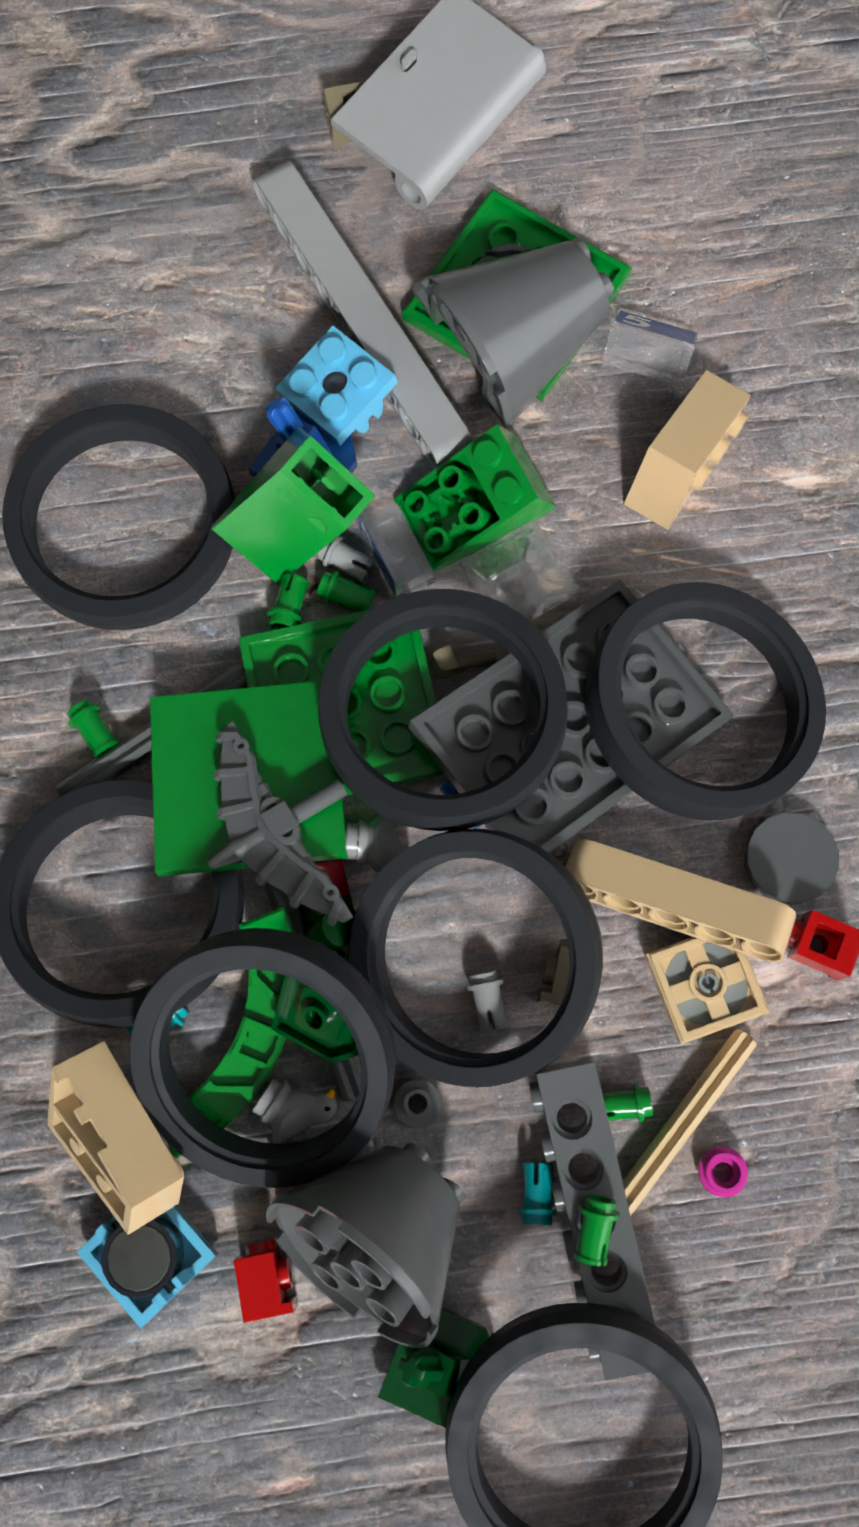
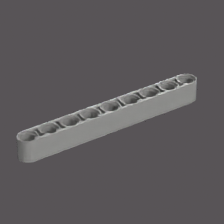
[252,161,473,470]

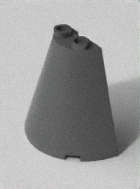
[413,237,614,428]

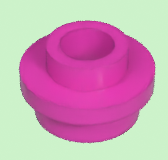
[698,1147,748,1198]

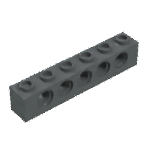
[529,1057,656,1381]

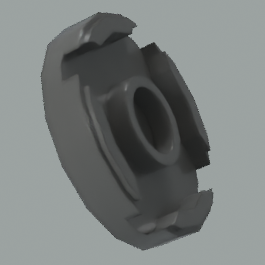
[744,812,839,905]

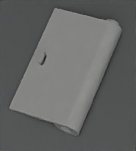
[331,0,546,210]

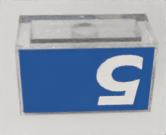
[601,310,699,386]
[358,504,436,598]

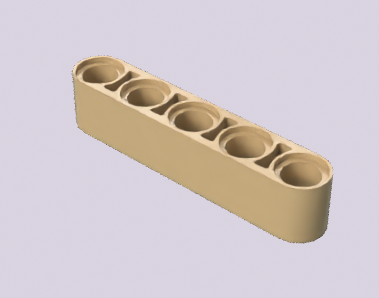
[565,839,796,962]

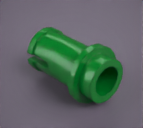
[317,570,376,612]
[267,573,309,630]
[67,699,120,758]
[602,1083,653,1122]
[574,1194,620,1266]

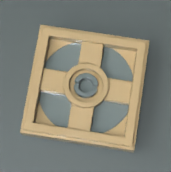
[644,937,770,1045]

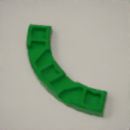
[167,906,291,1158]

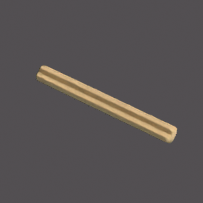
[622,1029,757,1216]

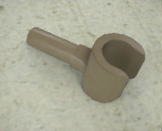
[431,646,496,679]

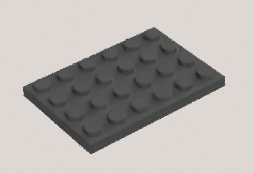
[408,579,734,853]

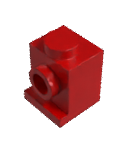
[787,910,859,980]
[233,1238,298,1323]

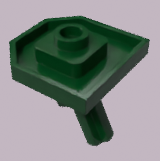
[271,950,359,1063]
[378,1307,490,1428]

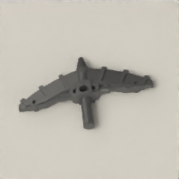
[207,721,353,926]

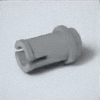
[317,536,376,584]
[467,970,510,1033]

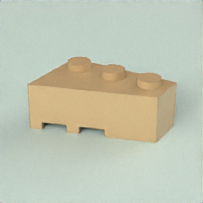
[624,370,751,530]
[47,1041,184,1235]

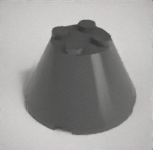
[266,1143,465,1348]

